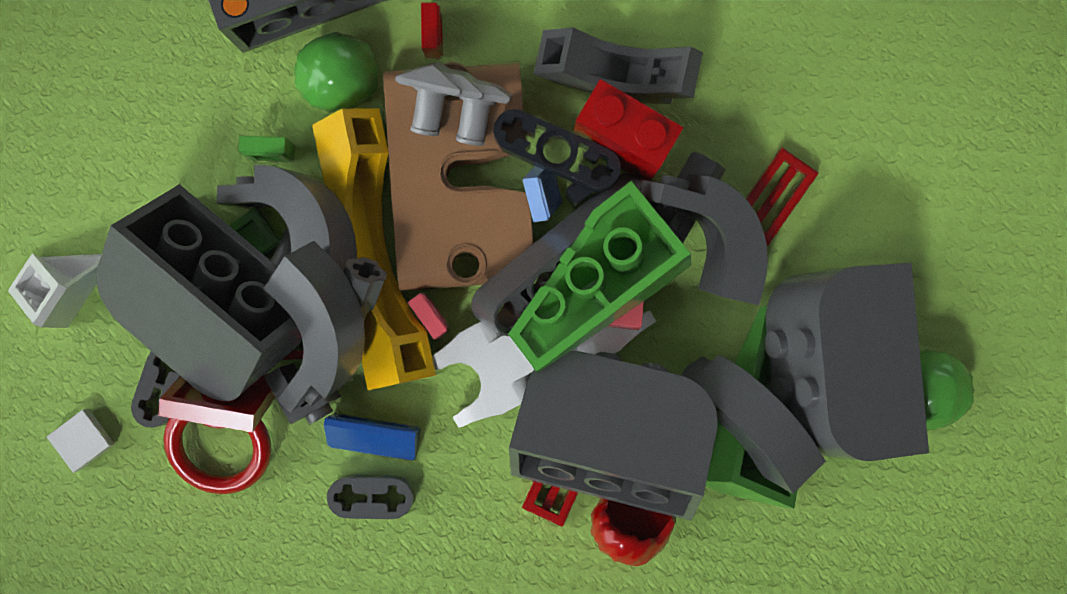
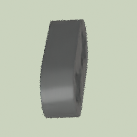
[131,351,180,428]
[327,475,415,519]

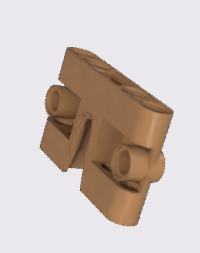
[384,62,533,291]

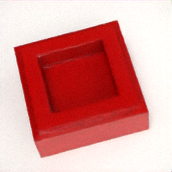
[421,2,443,59]

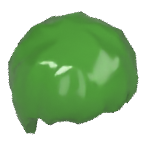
[294,32,380,113]
[920,349,974,430]

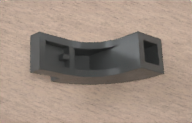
[534,27,703,104]
[217,165,357,271]
[640,173,768,305]
[264,241,365,413]
[681,355,826,494]

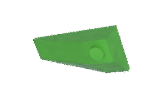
[508,181,691,373]
[706,306,798,509]

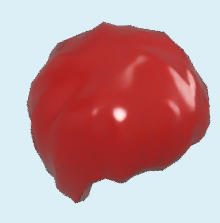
[591,498,676,566]

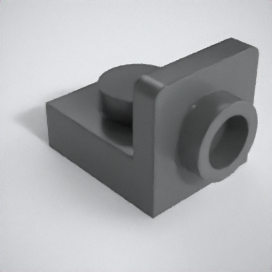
[263,363,341,425]

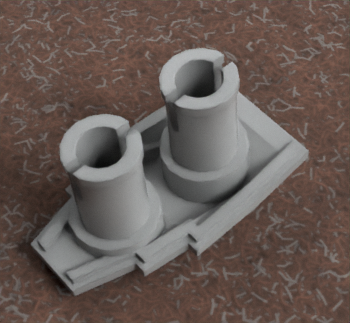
[395,62,513,146]

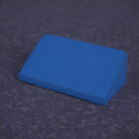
[324,413,420,460]

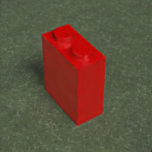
[573,79,684,180]

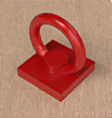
[158,375,275,494]

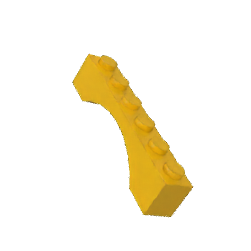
[312,108,436,390]

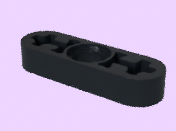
[493,109,621,192]

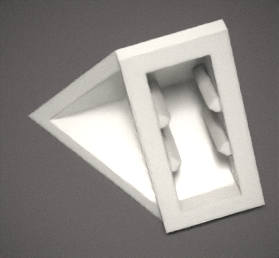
[8,253,102,328]

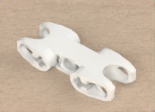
[432,311,656,428]

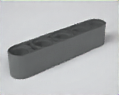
[471,173,666,336]

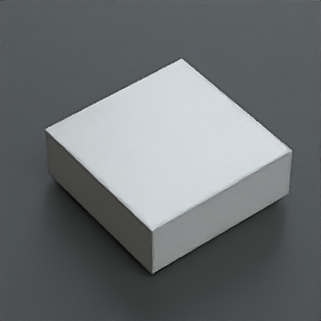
[47,409,115,473]

